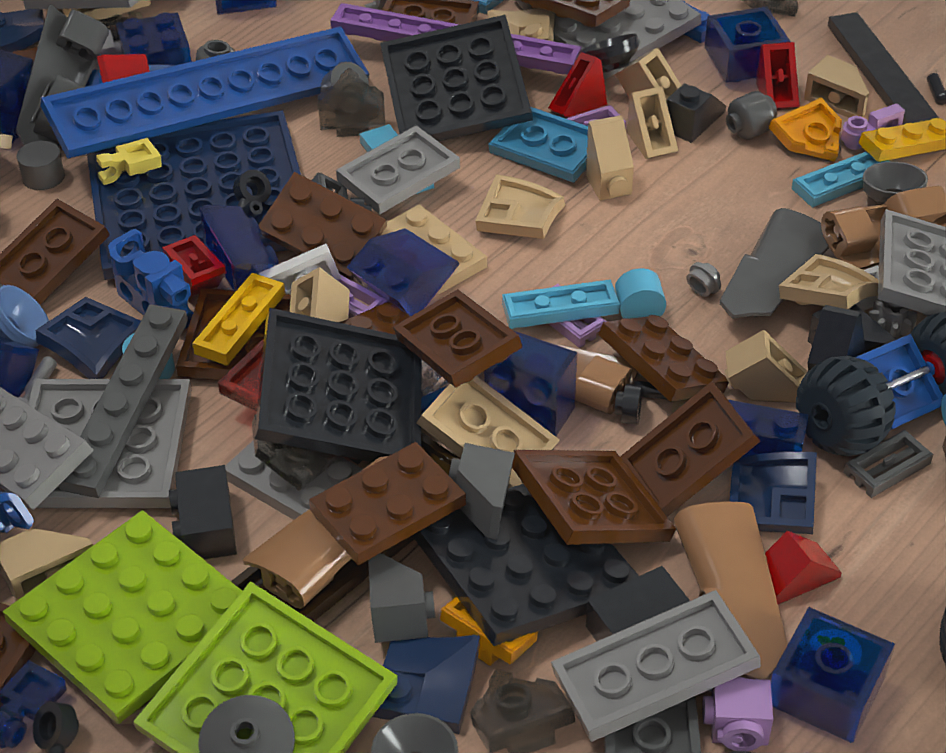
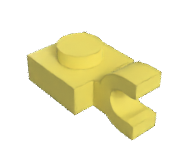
[96,138,162,185]

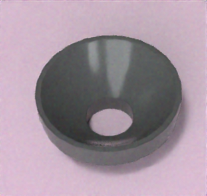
[862,161,928,205]
[371,713,458,753]

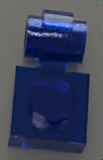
[0,660,67,748]

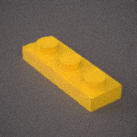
[858,118,946,162]
[192,273,285,366]

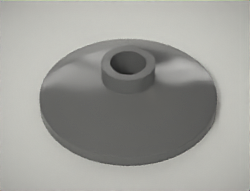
[199,695,295,753]

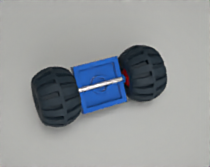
[796,312,946,456]

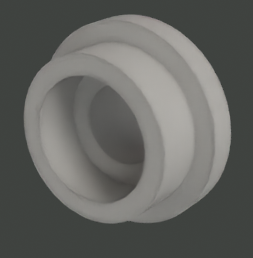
[686,262,721,297]

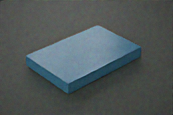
[488,107,588,183]

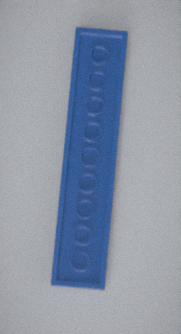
[40,26,369,159]

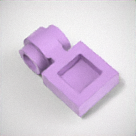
[841,103,905,150]

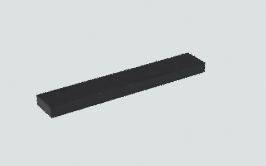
[828,12,939,125]

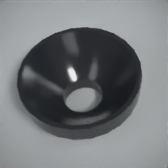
[580,33,639,73]

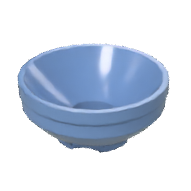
[0,285,49,348]

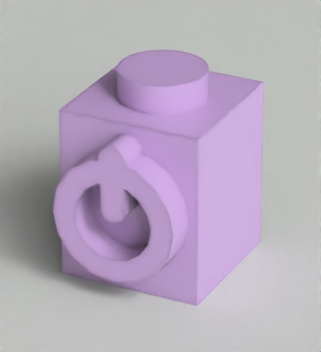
[702,676,773,751]

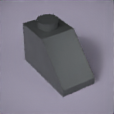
[449,443,515,540]
[369,553,436,643]

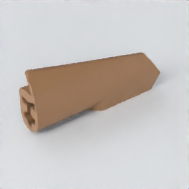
[821,186,946,270]
[483,334,639,414]
[243,456,388,608]
[674,501,789,680]

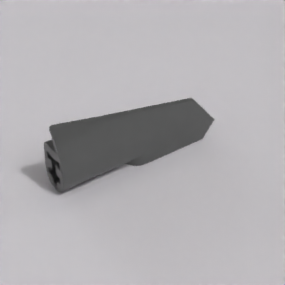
[16,5,109,147]
[720,208,829,319]

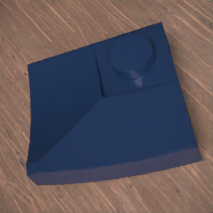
[0,9,45,57]
[35,297,141,379]
[729,452,817,534]
[372,635,480,734]

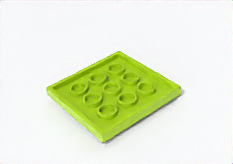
[3,510,242,725]
[133,582,398,753]

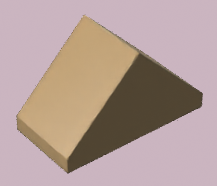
[627,86,678,159]

